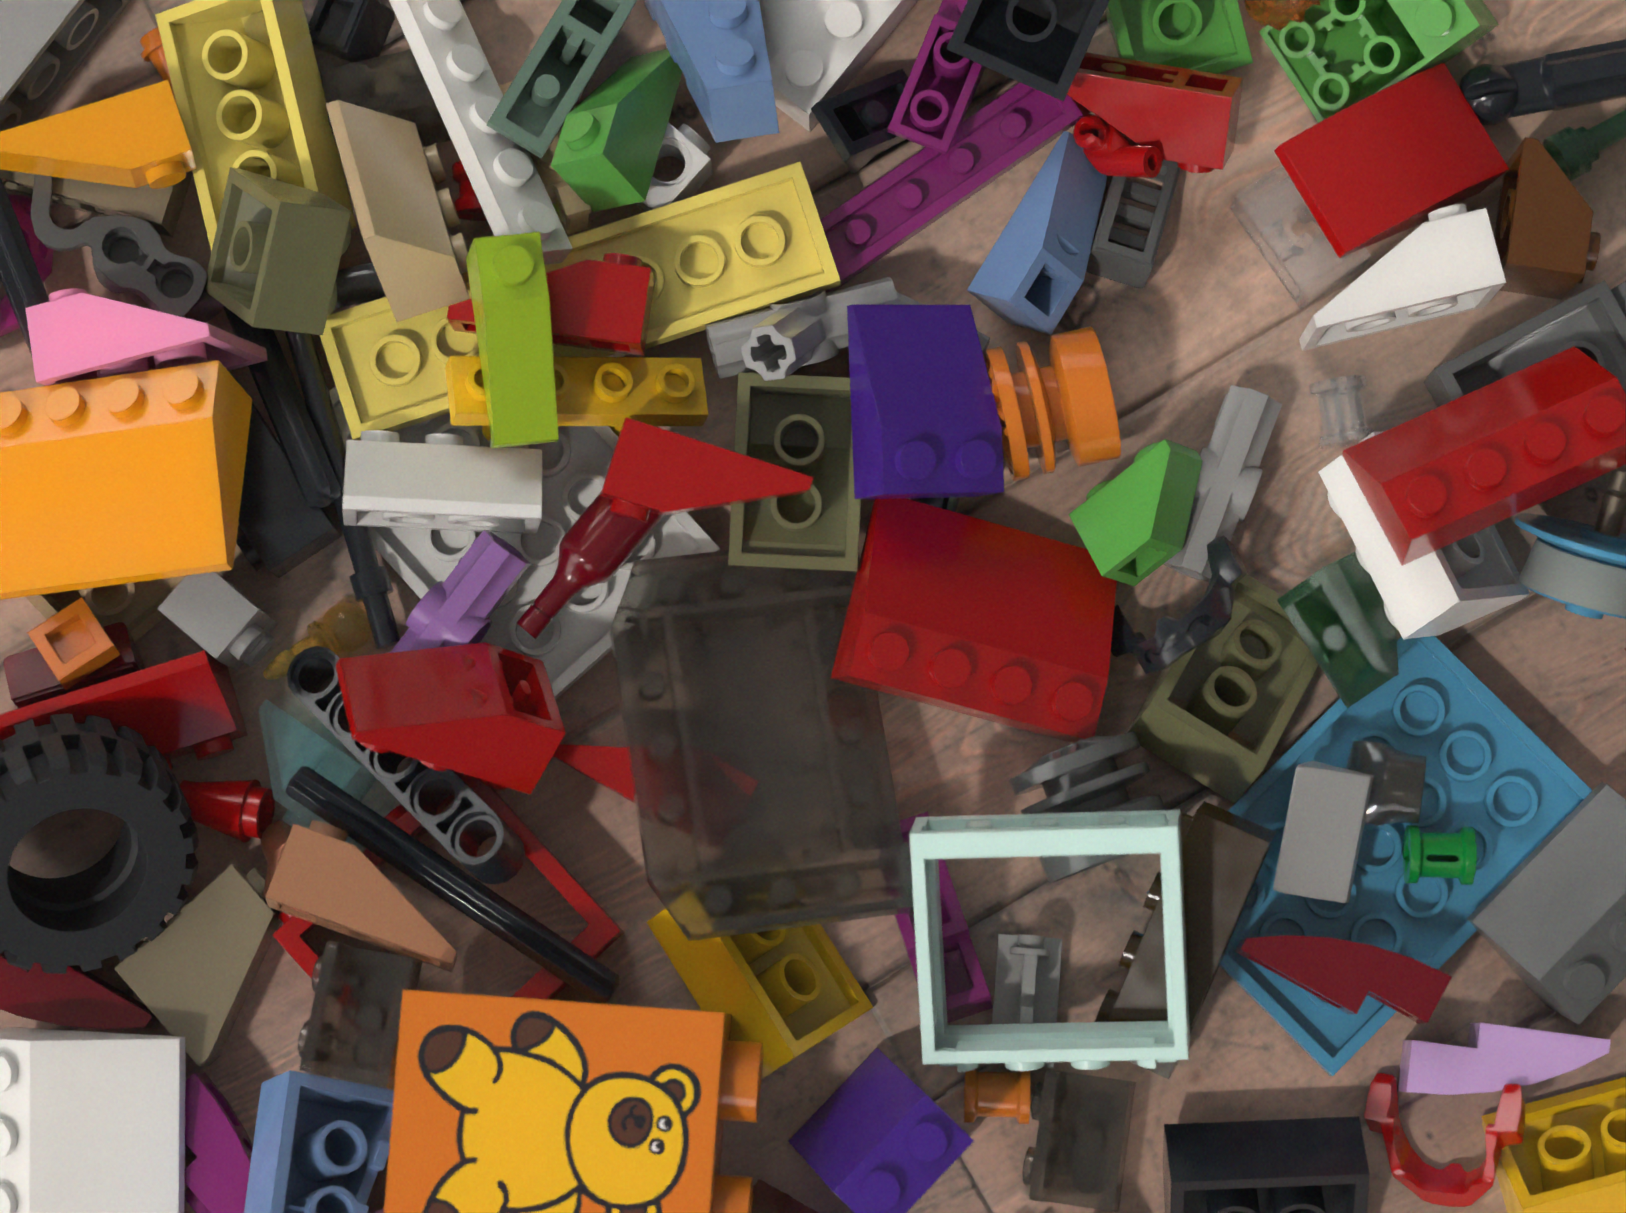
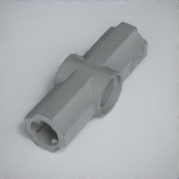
[1163,385,1282,582]

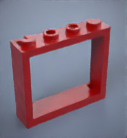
[272,771,625,1072]

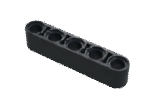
[287,646,525,885]

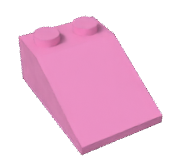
[25,288,268,386]

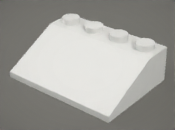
[0,1027,185,1213]

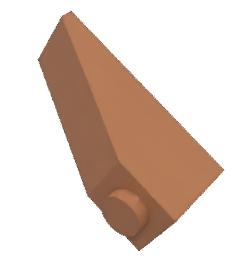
[265,820,457,972]

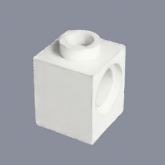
[634,122,713,212]

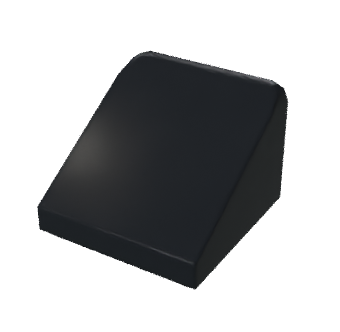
[308,0,395,68]

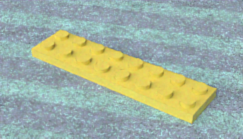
[320,161,841,440]

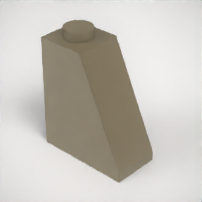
[114,865,281,1066]

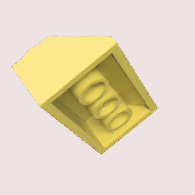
[155,0,357,252]

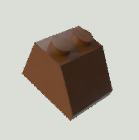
[1494,137,1601,300]

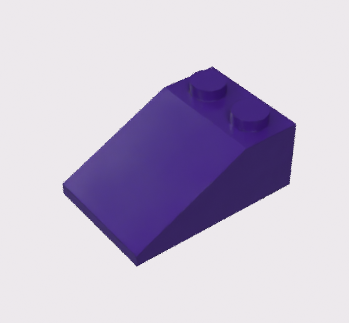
[847,305,1004,499]

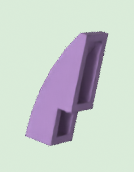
[1397,1022,1611,1095]

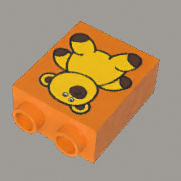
[384,990,763,1213]

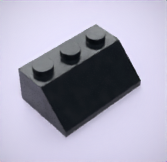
[1163,1116,1370,1213]

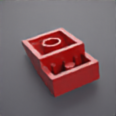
[1274,63,1509,258]

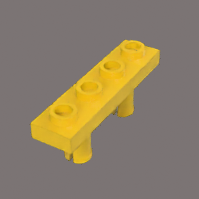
[445,356,709,441]

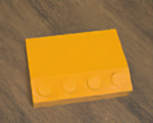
[0,360,252,600]

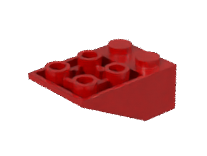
[335,642,566,795]

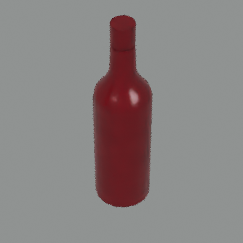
[516,426,664,639]

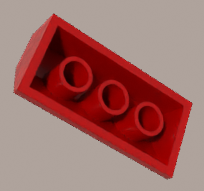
[1342,346,1626,566]
[0,650,248,770]

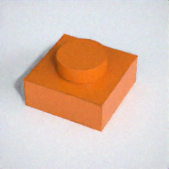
[27,597,120,690]

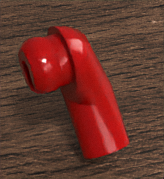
[1073,114,1163,178]

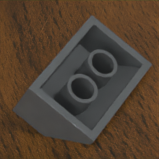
[1467,782,1626,1025]

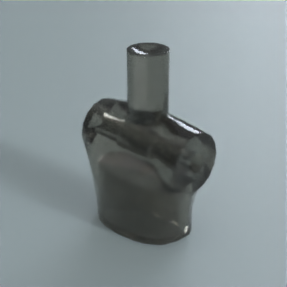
[1341,741,1427,826]

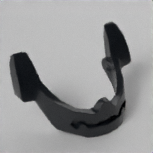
[1111,536,1247,674]

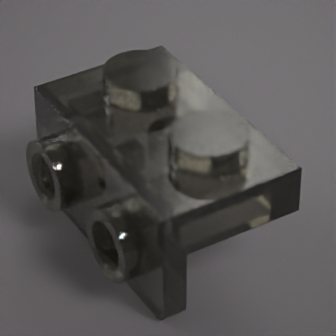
[321,49,452,155]
[298,941,423,1090]
[1023,1069,1136,1212]

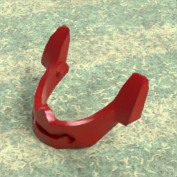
[1364,1073,1525,1207]

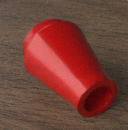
[179,779,275,843]

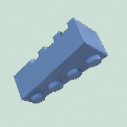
[644,0,779,143]
[244,1070,394,1213]

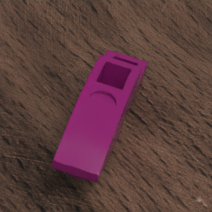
[888,0,986,155]
[184,1073,253,1213]

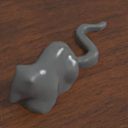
[31,174,224,323]

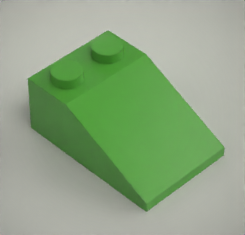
[1105,0,1253,74]

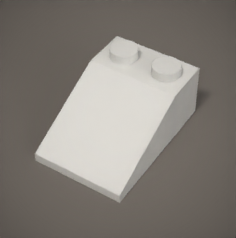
[1299,204,1506,351]

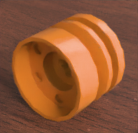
[984,326,1121,481]

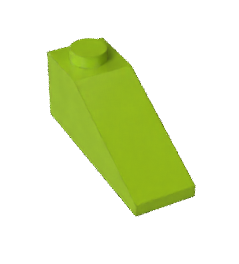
[466,232,559,449]

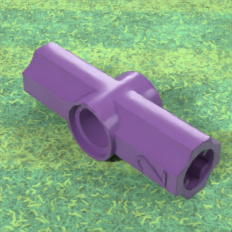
[390,530,531,653]

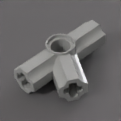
[705,277,900,381]

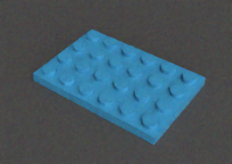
[1146,636,1593,1076]

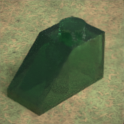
[1277,552,1399,708]

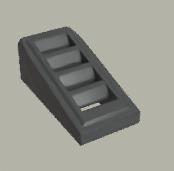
[1086,160,1181,288]

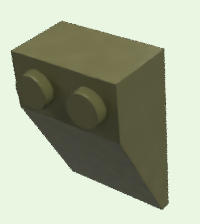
[728,372,861,572]
[1127,574,1337,803]

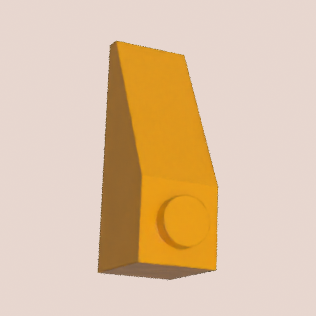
[0,80,197,189]

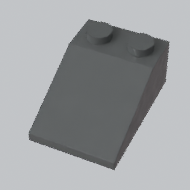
[1424,280,1626,407]

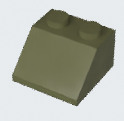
[204,167,351,335]

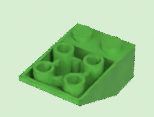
[1258,0,1499,123]

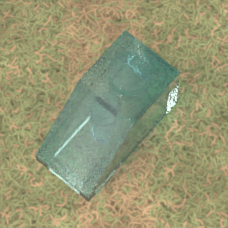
[258,699,377,829]

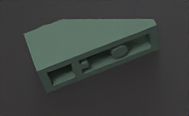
[487,0,637,159]

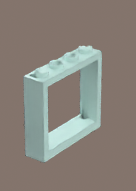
[909,810,1190,1072]

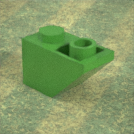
[1069,439,1202,586]

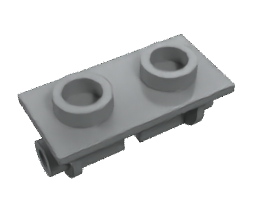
[992,934,1062,1068]

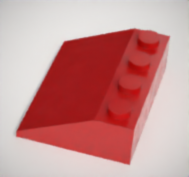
[831,498,1117,743]

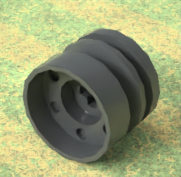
[1009,731,1166,884]

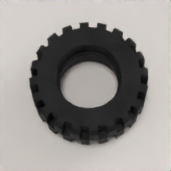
[0,713,199,974]

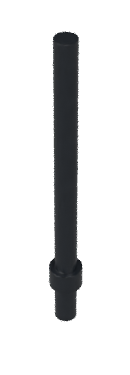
[285,331,400,649]

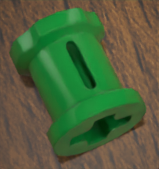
[1403,825,1477,885]

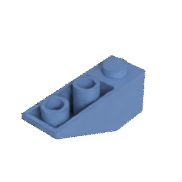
[967,131,1107,335]

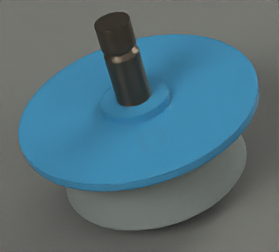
[1514,468,1626,619]

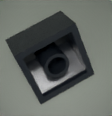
[946,0,1109,102]

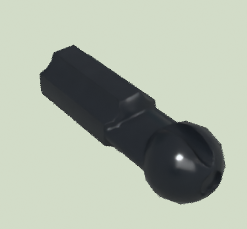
[1459,39,1626,126]

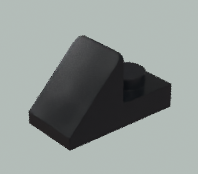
[811,68,908,174]

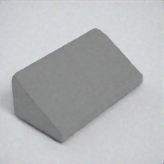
[1273,761,1374,903]

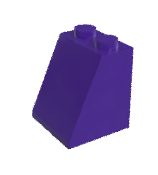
[788,1048,974,1213]

